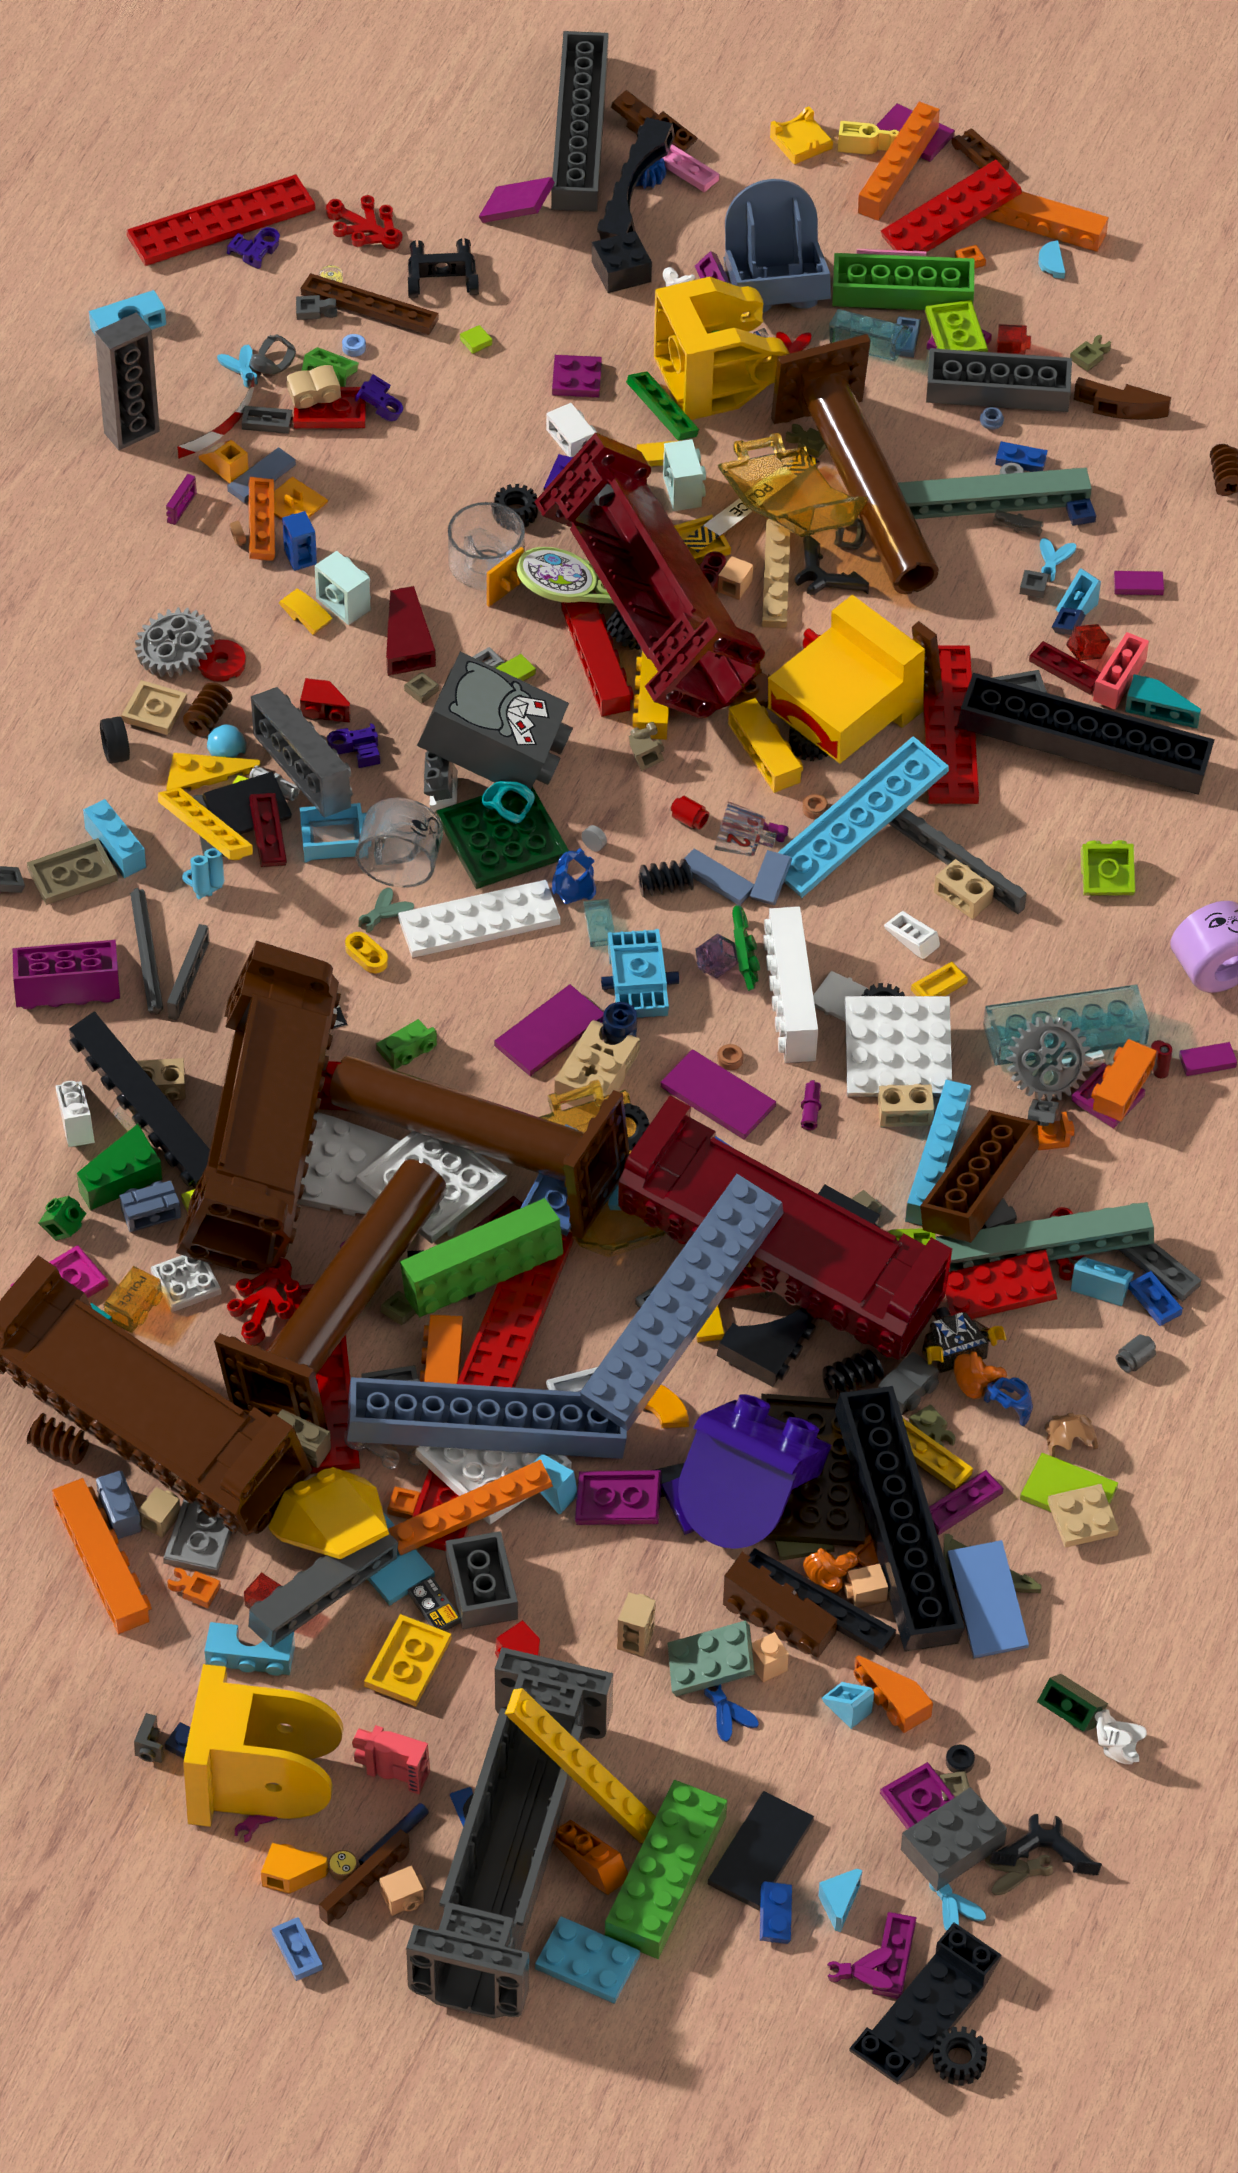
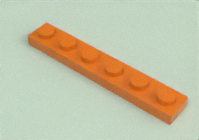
[388,1459,553,1556]

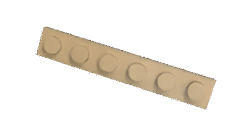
[762,512,791,628]

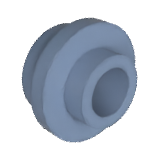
[980,407,1004,429]

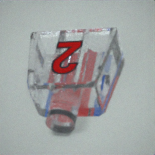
[714,801,777,856]

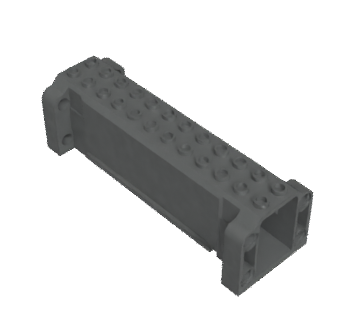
[406,1647,613,2019]

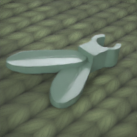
[358,887,414,933]

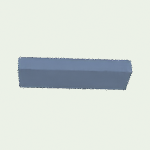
[227,447,296,503]
[679,848,754,906]

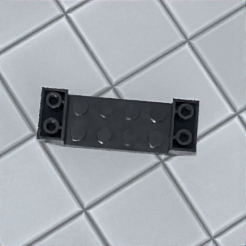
[849,1923,1002,2085]

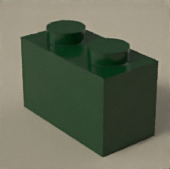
[1037,1674,1108,1732]

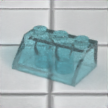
[829,309,913,362]

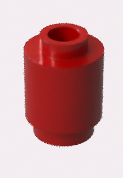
[670,795,710,830]

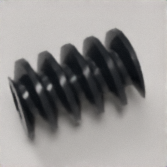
[638,859,694,897]
[822,1349,884,1399]

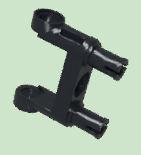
[408,238,479,298]

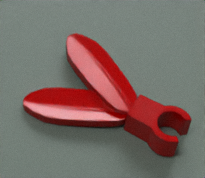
[776,332,812,354]

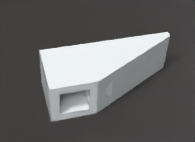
[55,1081,95,1147]

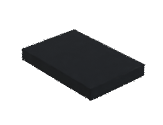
[202,771,292,835]

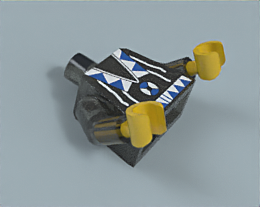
[922,1307,1007,1373]

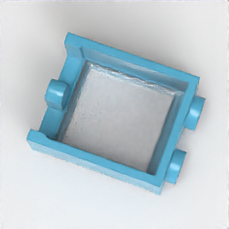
[300,803,370,863]

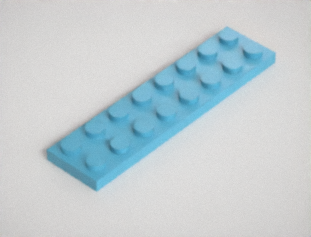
[778,736,949,898]

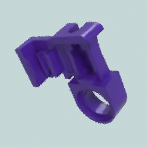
[227,227,280,269]
[355,374,403,421]
[327,723,381,768]

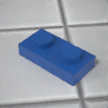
[995,441,1048,472]
[1128,1271,1183,1326]
[760,1881,792,1944]

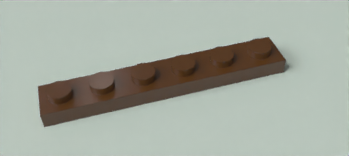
[300,273,439,335]

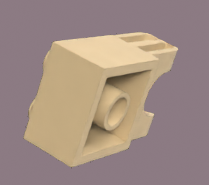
[554,1020,640,1115]

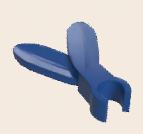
[704,1684,759,1742]

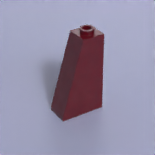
[386,586,436,676]

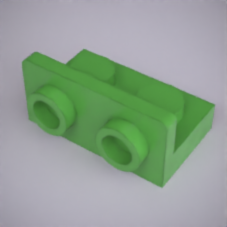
[302,347,359,387]
[376,1019,437,1070]

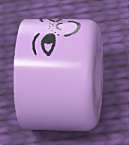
[1170,901,1238,993]

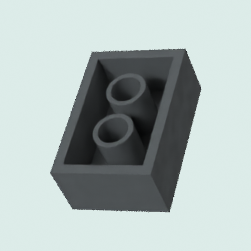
[446,1531,518,1629]
[901,1787,1007,1891]

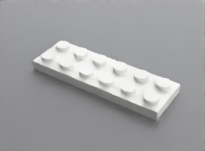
[398,880,560,958]

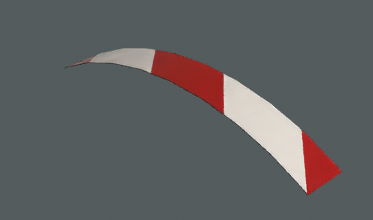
[177,374,255,459]

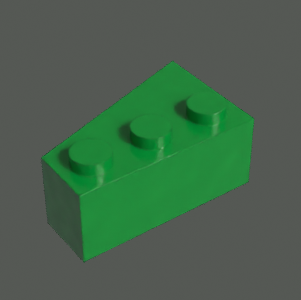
[77,1124,163,1211]

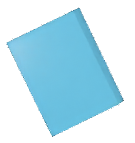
[1071,1256,1135,1306]

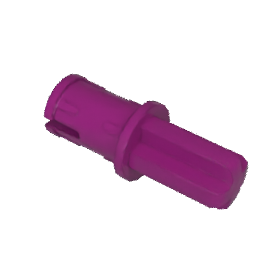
[801,1080,822,1131]

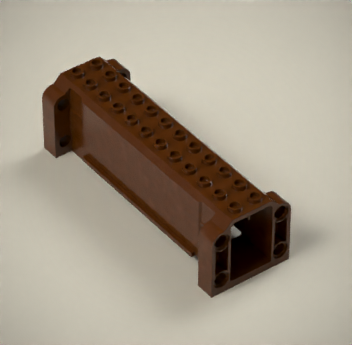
[176,940,341,1274]
[0,1255,312,1536]

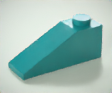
[1125,674,1201,729]

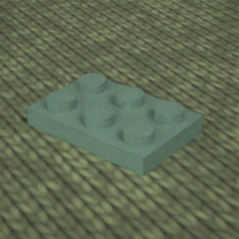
[668,1620,755,1697]

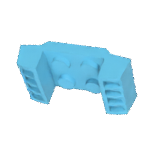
[608,929,669,1018]

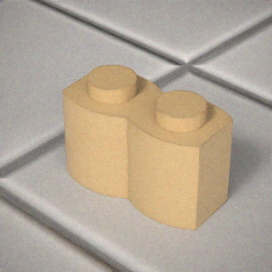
[286,365,341,409]

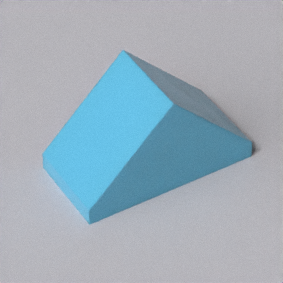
[1056,568,1101,615]
[533,1454,577,1514]
[822,1682,874,1729]
[818,1869,863,1932]

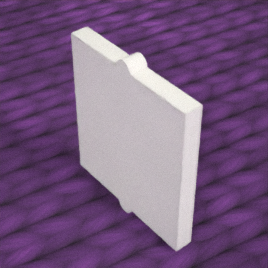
[813,971,868,1022]

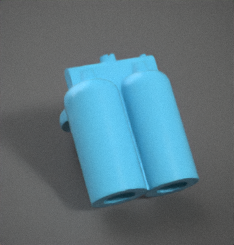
[182,848,225,899]

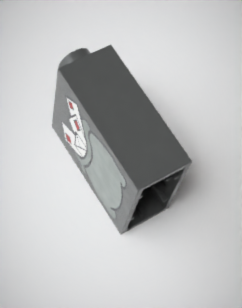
[417,651,573,794]

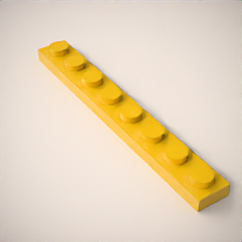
[505,1688,656,1843]

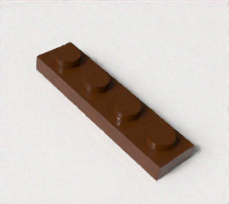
[912,621,943,696]
[319,1829,410,1925]

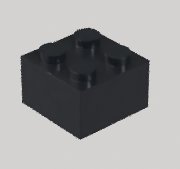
[592,231,652,293]

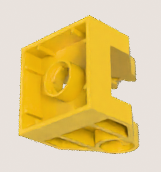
[654,276,790,420]

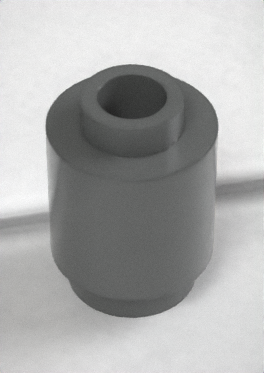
[1116,1334,1156,1373]

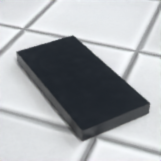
[708,1791,814,1910]

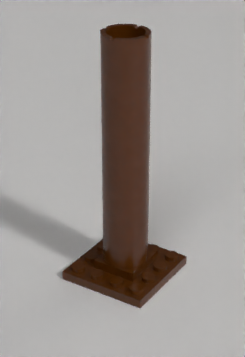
[771,334,939,594]
[329,1055,630,1239]
[214,1159,447,1430]

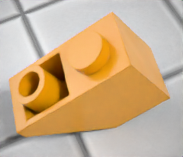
[199,440,249,484]
[261,1843,328,1894]

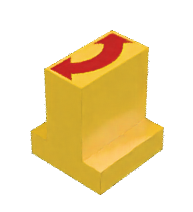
[768,595,925,764]

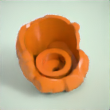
[954,1351,1007,1399]
[803,1548,858,1593]

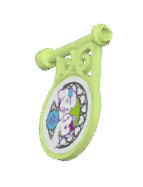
[517,547,614,604]

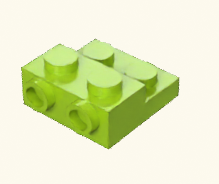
[1081,840,1135,896]

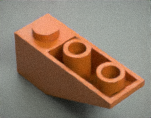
[853,1655,933,1733]
[554,1820,628,1895]

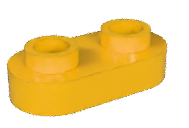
[345,932,388,973]

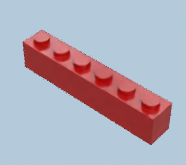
[561,601,634,717]

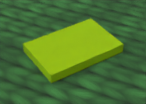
[925,300,988,352]
[1020,1453,1118,1512]

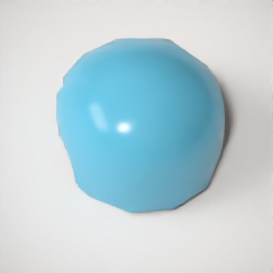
[207,724,247,758]

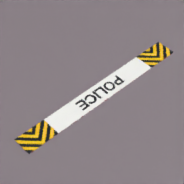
[683,451,820,552]

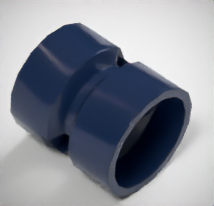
[603,1002,637,1045]

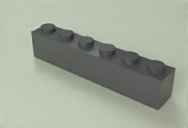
[248,1534,398,1647]

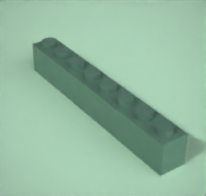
[898,468,1092,519]
[936,1202,1154,1272]

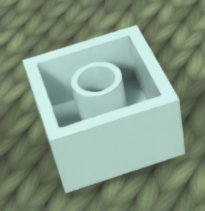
[663,439,706,511]
[315,551,371,625]

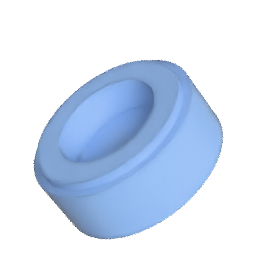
[342,334,366,357]

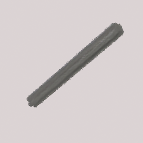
[130,888,163,1015]

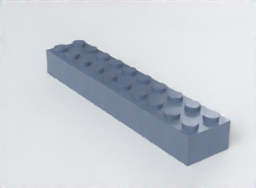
[580,1174,784,1431]
[347,1377,627,1459]

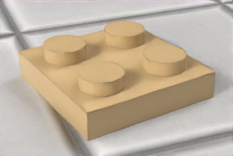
[121,680,187,735]
[1048,1484,1119,1548]

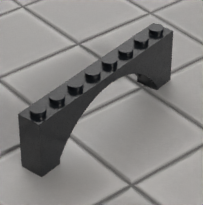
[716,1184,881,1387]

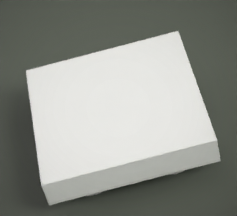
[151,1255,222,1313]

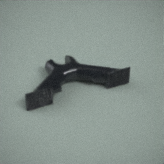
[794,532,869,595]
[990,1814,1102,1875]

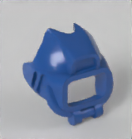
[552,848,596,904]
[984,1377,1033,1426]

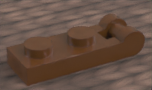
[951,129,1010,170]

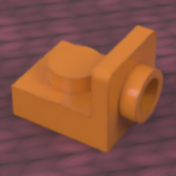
[1038,1112,1074,1151]

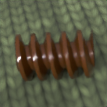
[1210,444,1238,496]
[183,683,233,737]
[27,1413,89,1465]

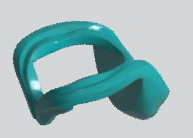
[482,781,535,824]

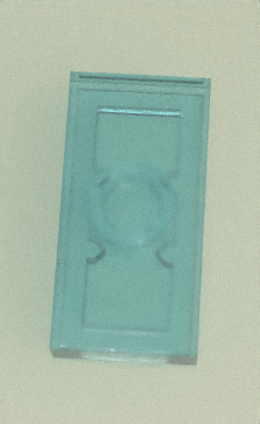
[583,899,615,947]

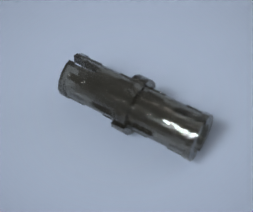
[993,509,1044,537]

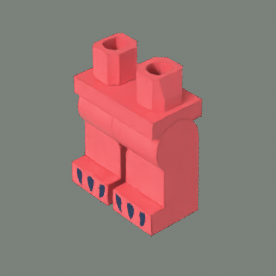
[352,1725,430,1795]

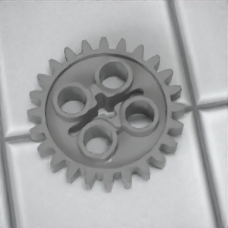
[135,607,215,677]
[1006,1016,1092,1101]

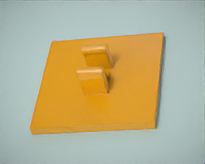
[274,476,328,520]
[487,547,524,607]

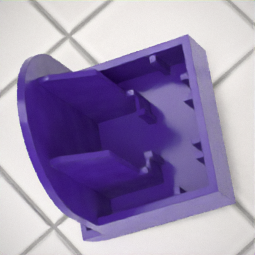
[678,1394,832,1549]

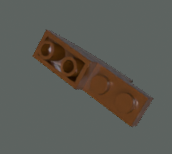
[611,90,698,152]
[1074,377,1172,420]

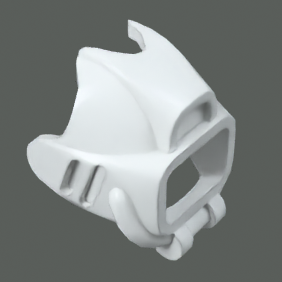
[1095,1709,1147,1764]

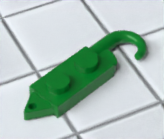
[732,905,760,991]

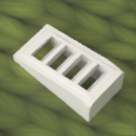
[884,911,940,959]

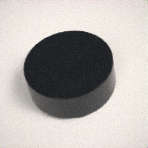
[946,1744,975,1773]

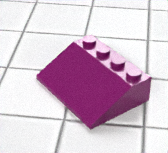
[12,940,120,1009]

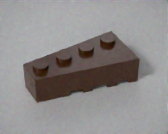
[723,1551,837,1658]

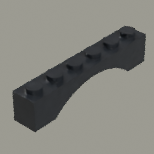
[597,117,675,240]

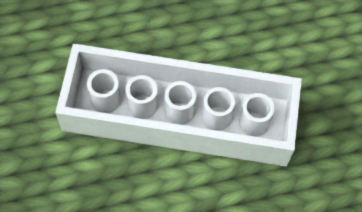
[763,906,818,1063]

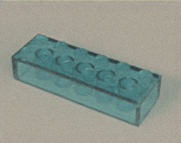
[983,984,1150,1066]

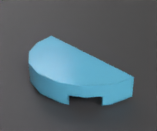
[1038,240,1065,279]

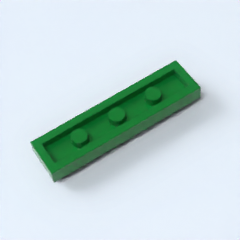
[626,371,700,441]

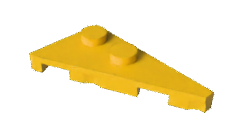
[166,753,261,791]

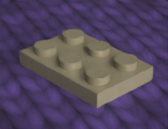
[27,838,118,905]

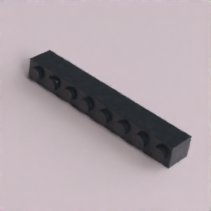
[69,1011,210,1189]

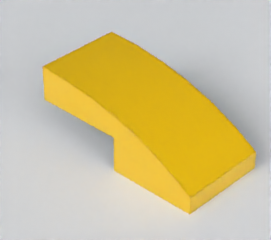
[279,588,333,635]

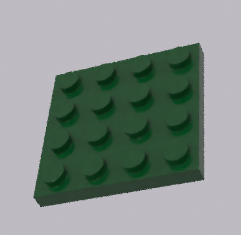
[436,786,569,889]

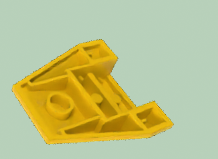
[268,1467,389,1560]

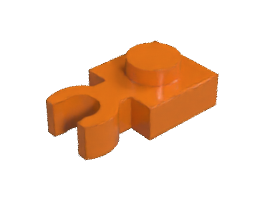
[167,1568,221,1608]

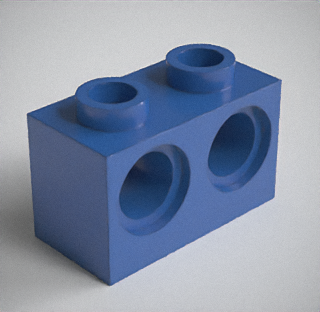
[282,511,317,571]

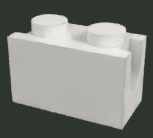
[546,403,597,457]

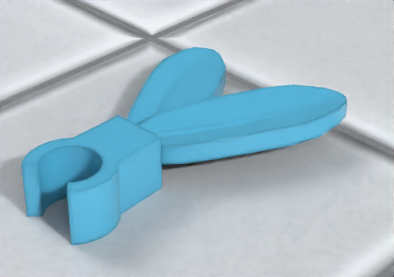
[217,345,258,388]
[1039,538,1076,582]
[929,1883,986,1931]

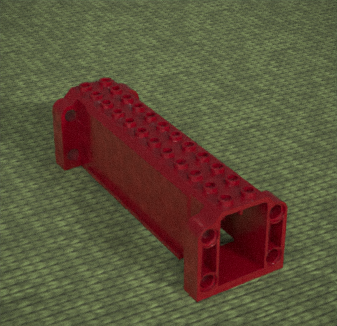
[534,432,765,718]
[618,1095,953,1360]

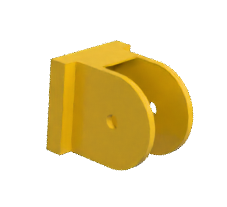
[183,1664,343,1827]

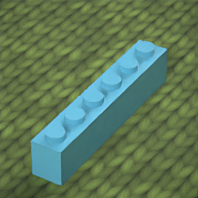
[905,1080,971,1225]

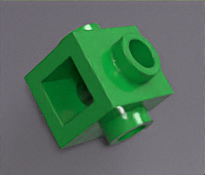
[38,1196,87,1241]

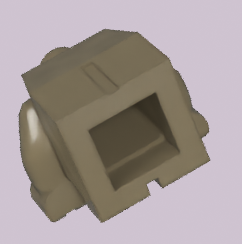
[629,722,664,771]

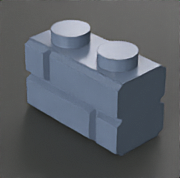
[119,1181,181,1232]
[96,1471,141,1539]

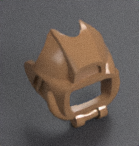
[1044,1412,1098,1457]

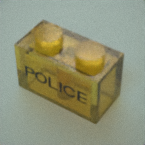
[103,1266,163,1333]

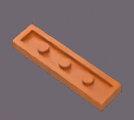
[248,477,275,561]

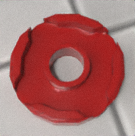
[197,639,246,682]

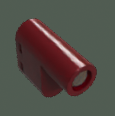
[1151,1040,1172,1079]

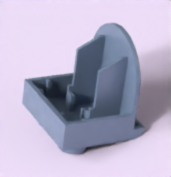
[723,179,831,312]

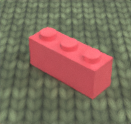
[1093,632,1149,710]

